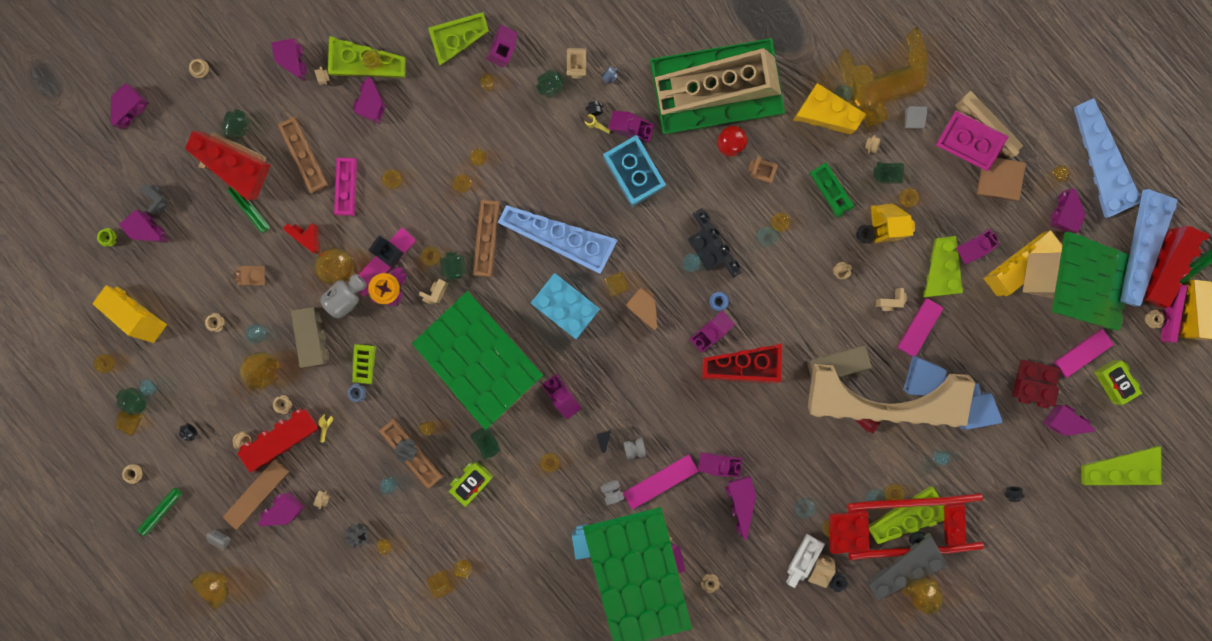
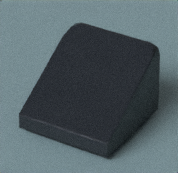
[597,429,611,453]

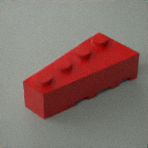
[185,131,271,200]
[1143,225,1210,308]
[701,343,782,384]
[237,409,319,473]

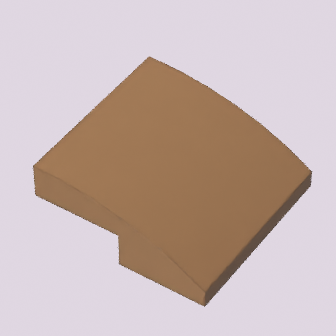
[977,158,1026,201]

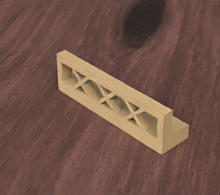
[955,91,1023,160]

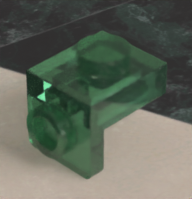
[873,162,904,184]
[470,427,500,460]

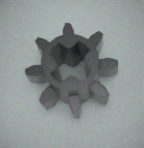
[394,438,418,463]
[344,523,369,548]

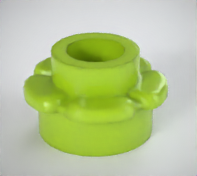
[97,228,117,247]

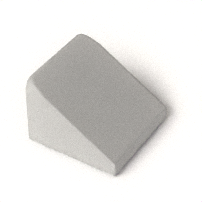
[905,106,927,129]
[206,530,231,551]

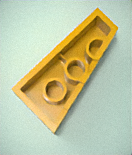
[983,230,1062,297]

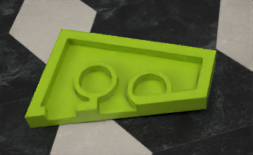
[428,12,489,66]
[923,236,963,297]

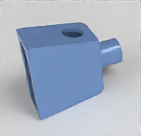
[903,355,947,395]
[960,383,1002,430]

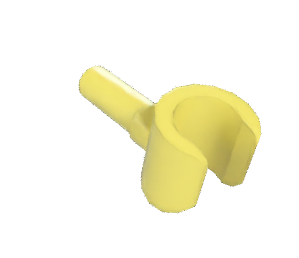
[584,114,610,134]
[318,414,333,442]

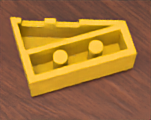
[793,83,866,135]
[871,203,915,243]
[1179,280,1212,340]
[92,285,167,343]

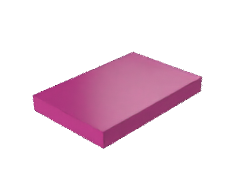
[936,110,1009,171]

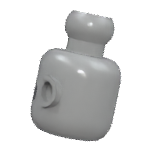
[320,274,367,319]

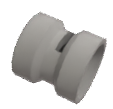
[624,438,646,461]
[600,480,624,505]

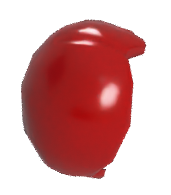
[717,125,748,157]

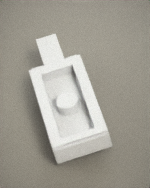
[786,534,825,588]

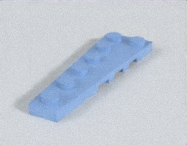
[1074,98,1141,218]
[1120,189,1177,306]
[498,205,617,274]

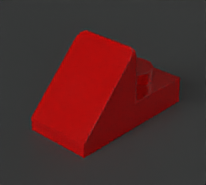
[283,223,320,254]

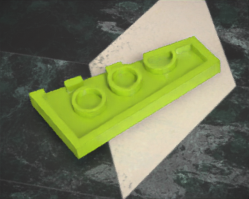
[328,36,406,78]
[1081,446,1162,485]
[869,486,944,544]

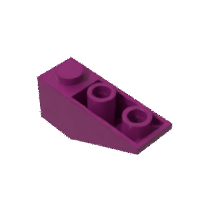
[725,475,756,540]

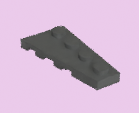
[868,533,947,600]

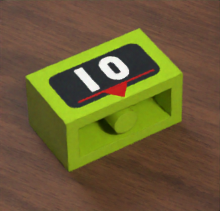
[1094,360,1142,405]
[448,461,494,507]

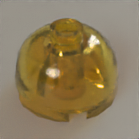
[314,248,355,285]
[239,352,280,391]
[190,571,229,610]
[902,578,944,616]

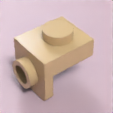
[567,48,586,79]
[876,288,907,311]
[808,554,836,588]

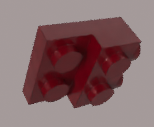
[1012,360,1061,409]

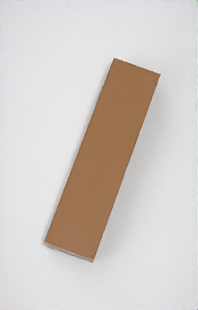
[277,117,329,194]
[472,200,500,278]
[379,418,444,489]
[222,459,289,530]

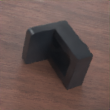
[368,235,404,268]

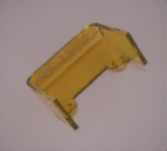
[838,26,928,109]

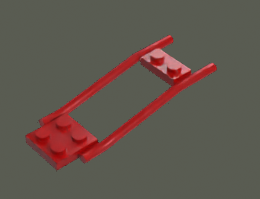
[829,493,984,560]

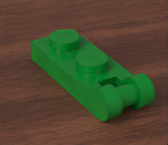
[809,162,854,218]

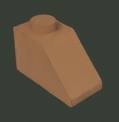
[625,288,657,330]

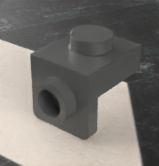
[140,183,170,215]

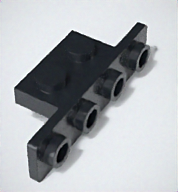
[688,208,742,278]

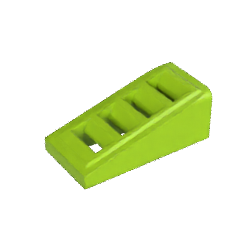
[352,344,376,384]

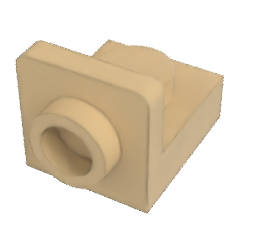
[419,279,449,305]

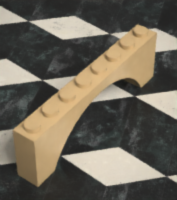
[808,364,975,427]

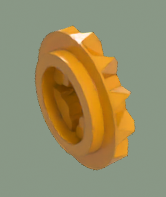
[368,273,400,304]

